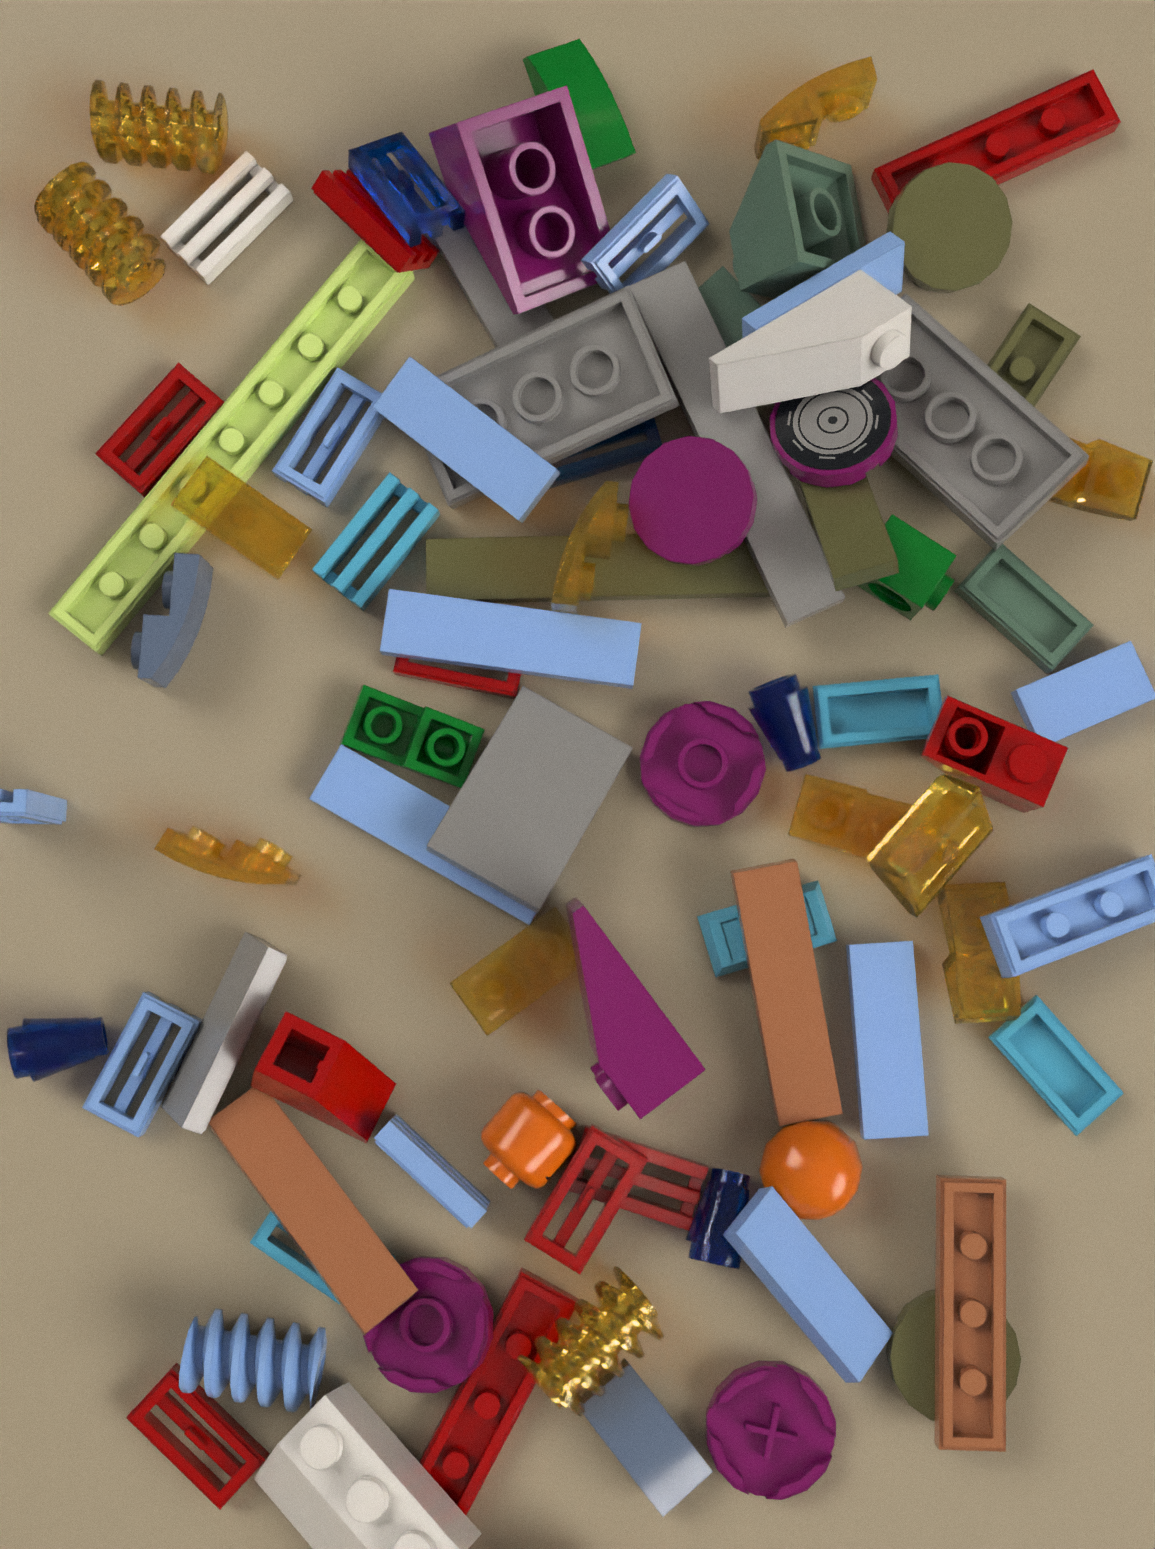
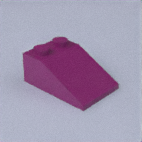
[428,85,618,315]
[565,897,706,1119]

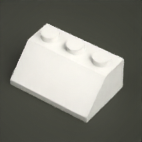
[253,1382,482,1549]

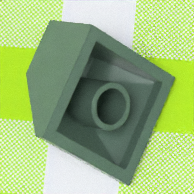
[729,139,866,299]

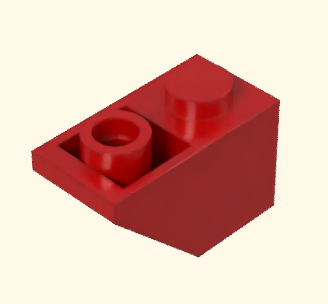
[920,696,1068,813]
[250,1011,396,1143]

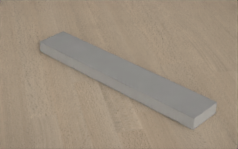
[629,261,846,628]

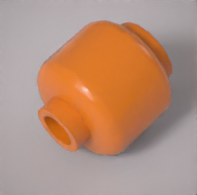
[481,1089,577,1189]

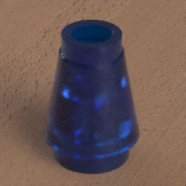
[748,673,821,772]
[7,1016,109,1082]
[685,1168,751,1270]

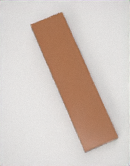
[730,859,843,1126]
[208,1087,418,1335]
[934,1175,1006,1452]

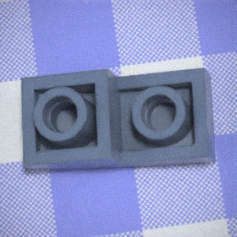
[131,553,213,688]
[574,1358,713,1517]

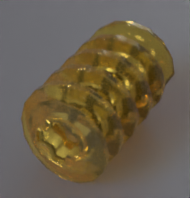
[89,80,229,174]
[34,161,166,306]
[517,1266,665,1416]

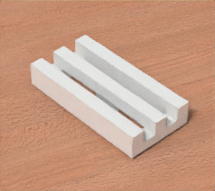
[160,151,293,285]

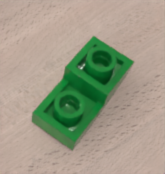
[523,39,636,170]
[339,685,485,788]

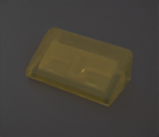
[170,456,312,581]
[866,774,993,917]

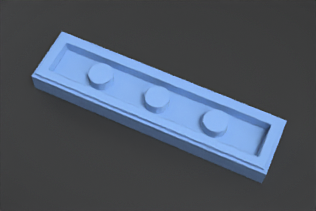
[380,589,642,689]
[309,744,537,925]

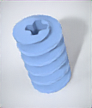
[179,1308,327,1412]

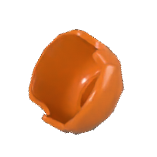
[759,1120,863,1220]

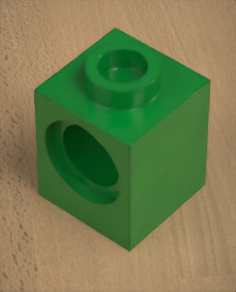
[857,514,957,620]

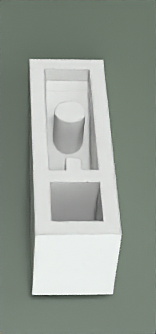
[709,269,912,413]

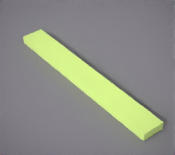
[48,239,415,655]

